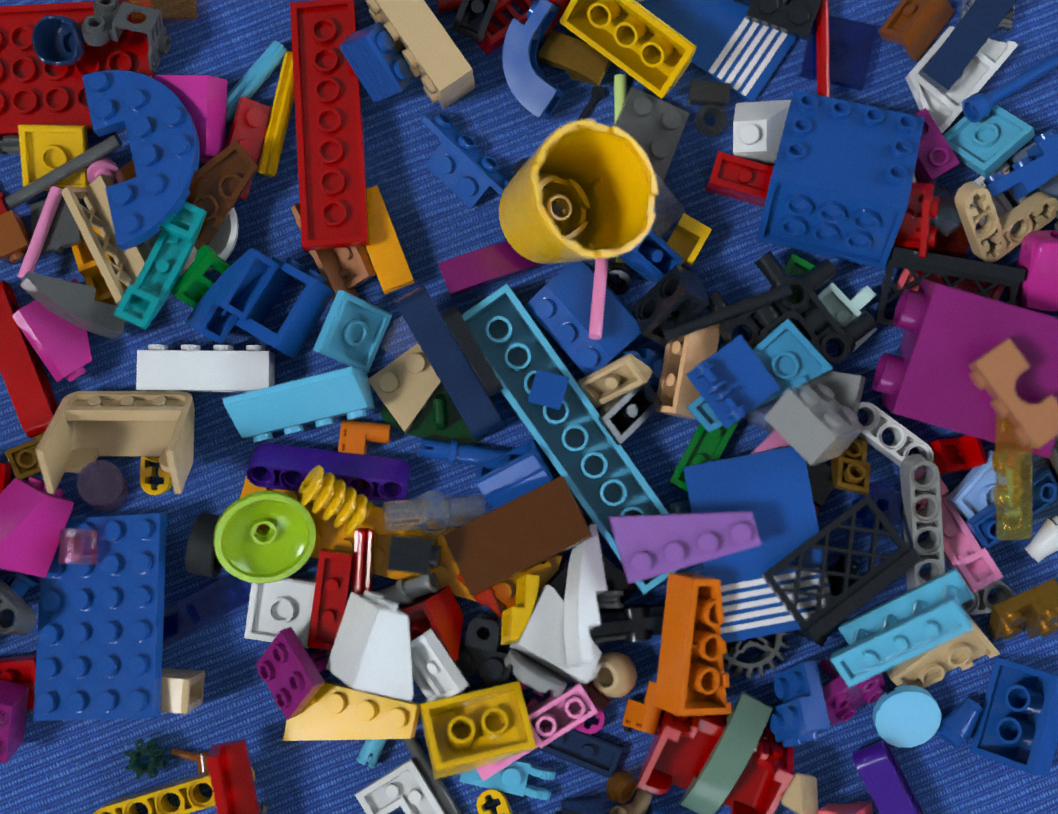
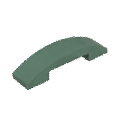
[680,691,773,814]

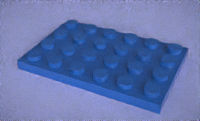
[33,513,167,721]

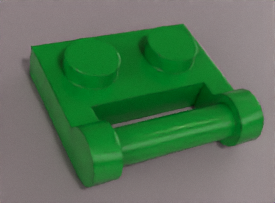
[171,245,231,308]

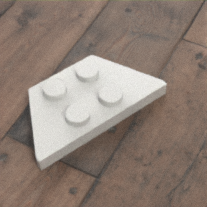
[905,26,1018,134]

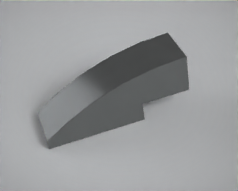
[20,272,125,339]

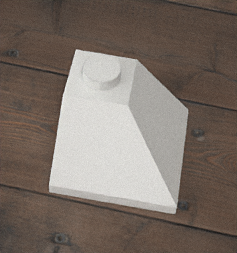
[733,100,791,165]

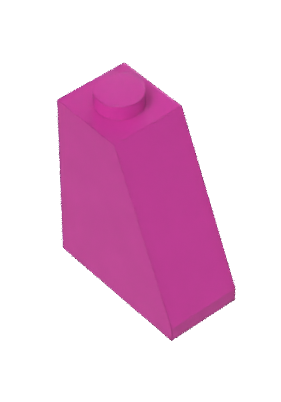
[154,75,227,164]
[12,278,92,382]

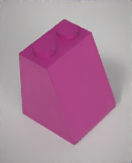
[0,476,75,578]

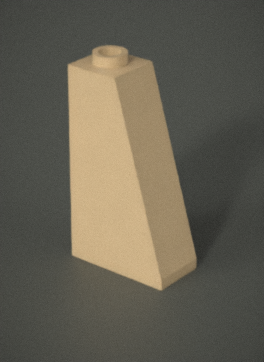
[161,668,205,714]

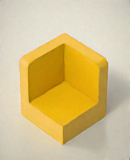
[667,213,712,268]

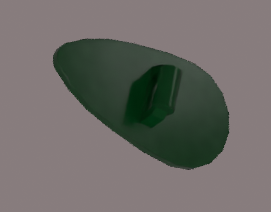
[380,383,496,444]

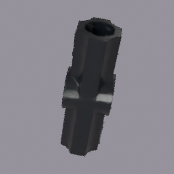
[589,603,665,644]

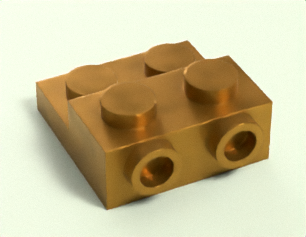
[988,579,1058,641]

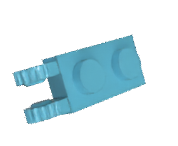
[459,759,556,800]

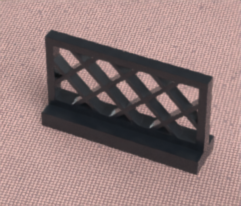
[875,246,1026,326]
[761,495,922,641]

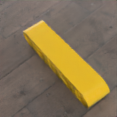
[94,767,255,814]

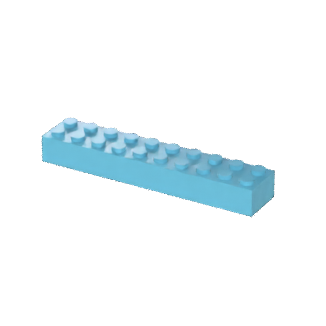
[461,284,679,594]

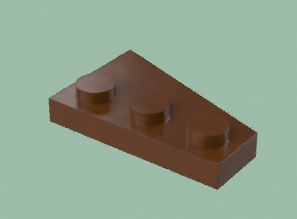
[186,140,259,250]

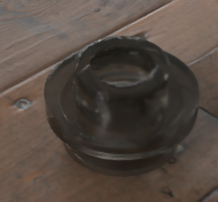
[695,104,727,137]

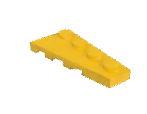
[282,680,420,741]

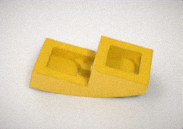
[501,574,539,645]

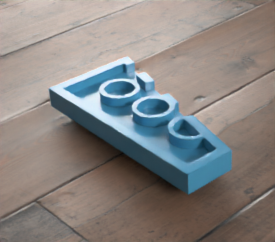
[687,319,833,433]

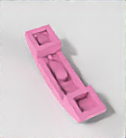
[914,470,1003,593]

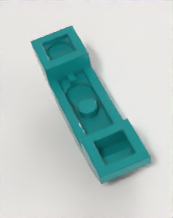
[114,201,207,330]

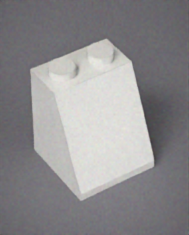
[326,590,414,701]

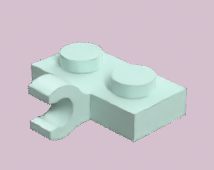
[817,282,877,352]

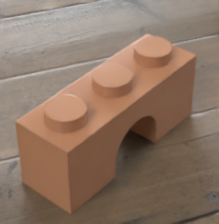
[967,339,1058,448]

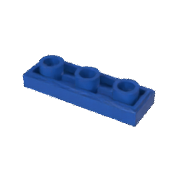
[965,467,1058,550]

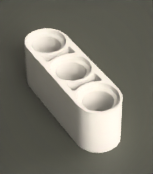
[858,402,934,471]

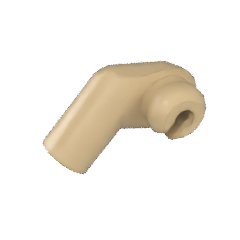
[609,788,653,814]

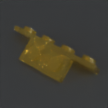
[992,412,1032,541]

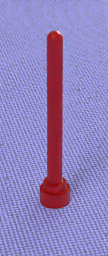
[816,0,830,97]

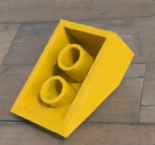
[420,681,536,780]

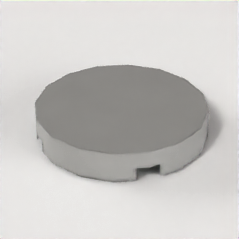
[504,649,567,697]

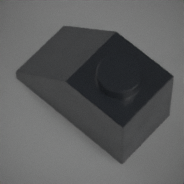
[451,0,499,42]
[598,382,663,445]

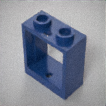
[235,256,335,360]

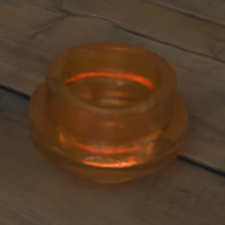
[606,770,637,803]

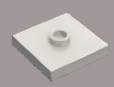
[244,577,316,648]

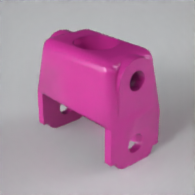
[1015,230,1058,311]

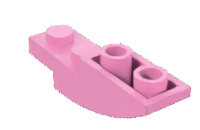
[476,683,598,781]

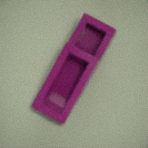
[438,241,542,297]

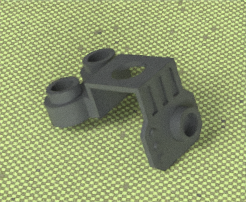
[81,0,171,71]

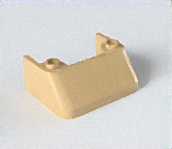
[36,391,195,494]

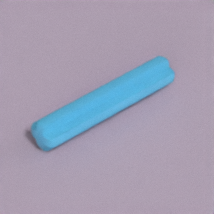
[226,40,287,122]

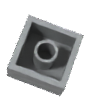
[764,382,865,466]

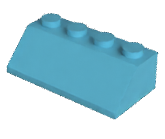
[222,367,375,443]

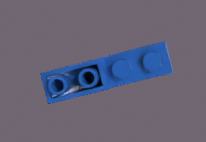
[983,129,1058,200]

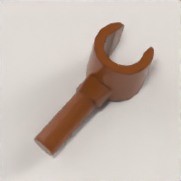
[171,747,209,773]

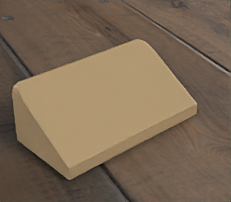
[577,353,653,409]
[781,773,819,814]

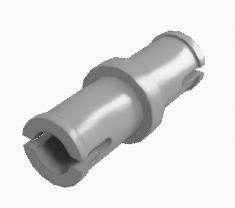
[374,572,439,605]

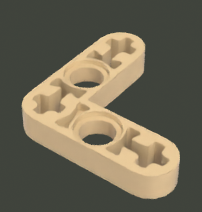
[955,181,1058,263]

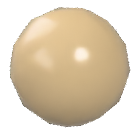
[592,652,637,698]

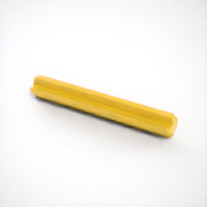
[258,51,294,177]

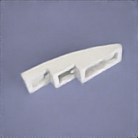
[564,524,607,667]

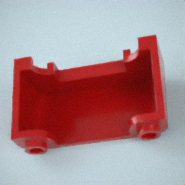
[637,710,794,814]

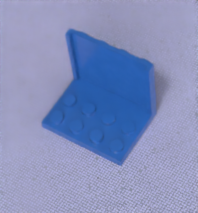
[756,90,925,269]

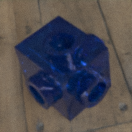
[852,480,903,529]

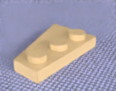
[369,325,464,433]
[885,613,1000,688]

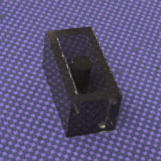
[687,79,731,109]

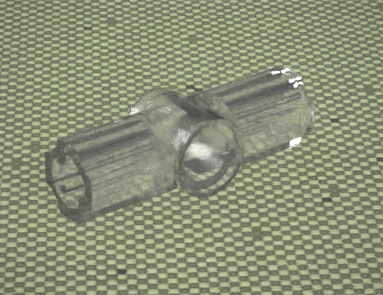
[383,491,485,535]

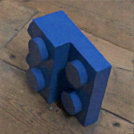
[769,661,831,748]

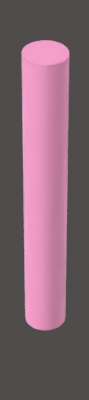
[17,186,62,279]
[588,258,609,339]

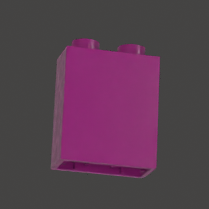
[872,278,1058,459]

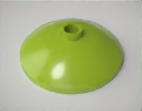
[214,491,316,583]

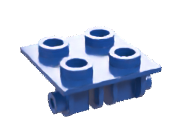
[686,335,781,429]

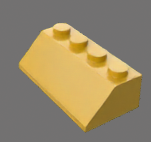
[559,0,697,99]

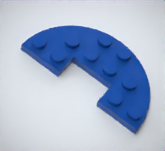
[82,70,200,251]

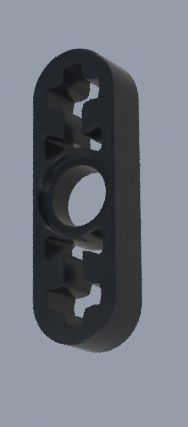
[441,305,504,397]

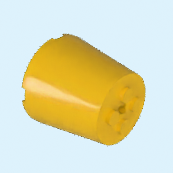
[499,120,658,264]

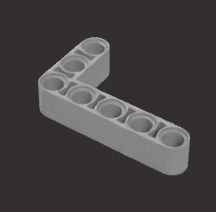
[900,454,1013,615]

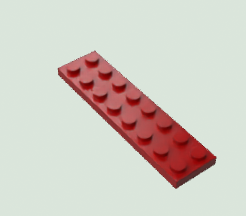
[290,0,370,251]

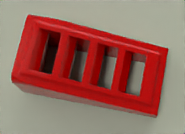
[473,0,533,55]

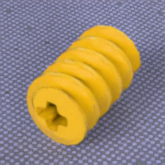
[298,465,373,535]

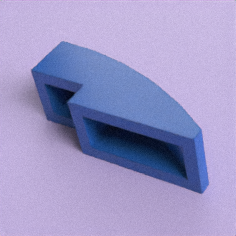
[185,248,279,345]

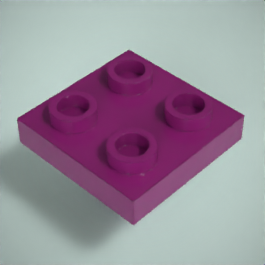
[256,627,327,720]
[819,654,887,725]

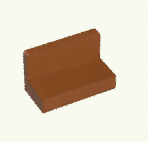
[878,0,954,61]

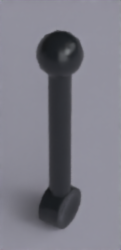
[577,86,604,121]

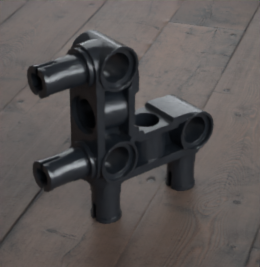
[707,251,878,364]

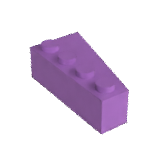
[608,511,761,584]

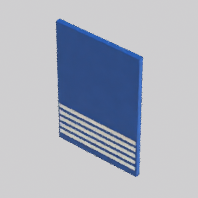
[638,0,797,102]
[683,446,832,643]

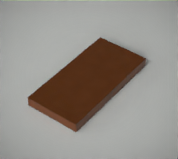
[443,475,593,596]

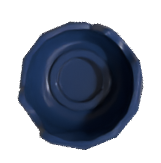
[32,15,86,66]

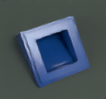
[528,370,569,411]

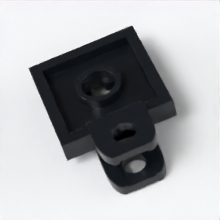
[733,0,822,40]
[452,612,513,697]

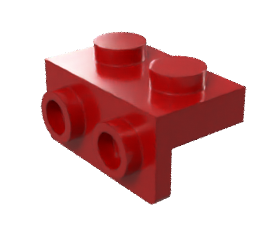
[893,182,939,258]

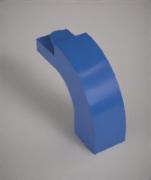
[502,0,565,120]

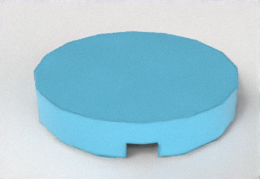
[872,685,941,748]

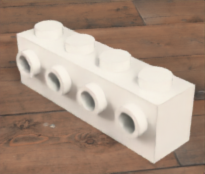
[136,344,275,393]

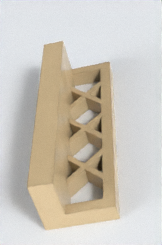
[61,175,149,303]

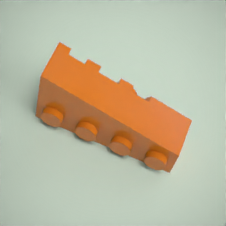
[654,572,732,716]

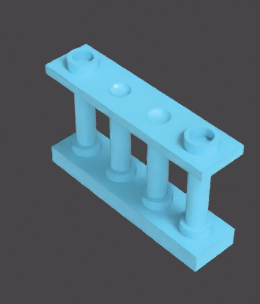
[830,568,974,687]

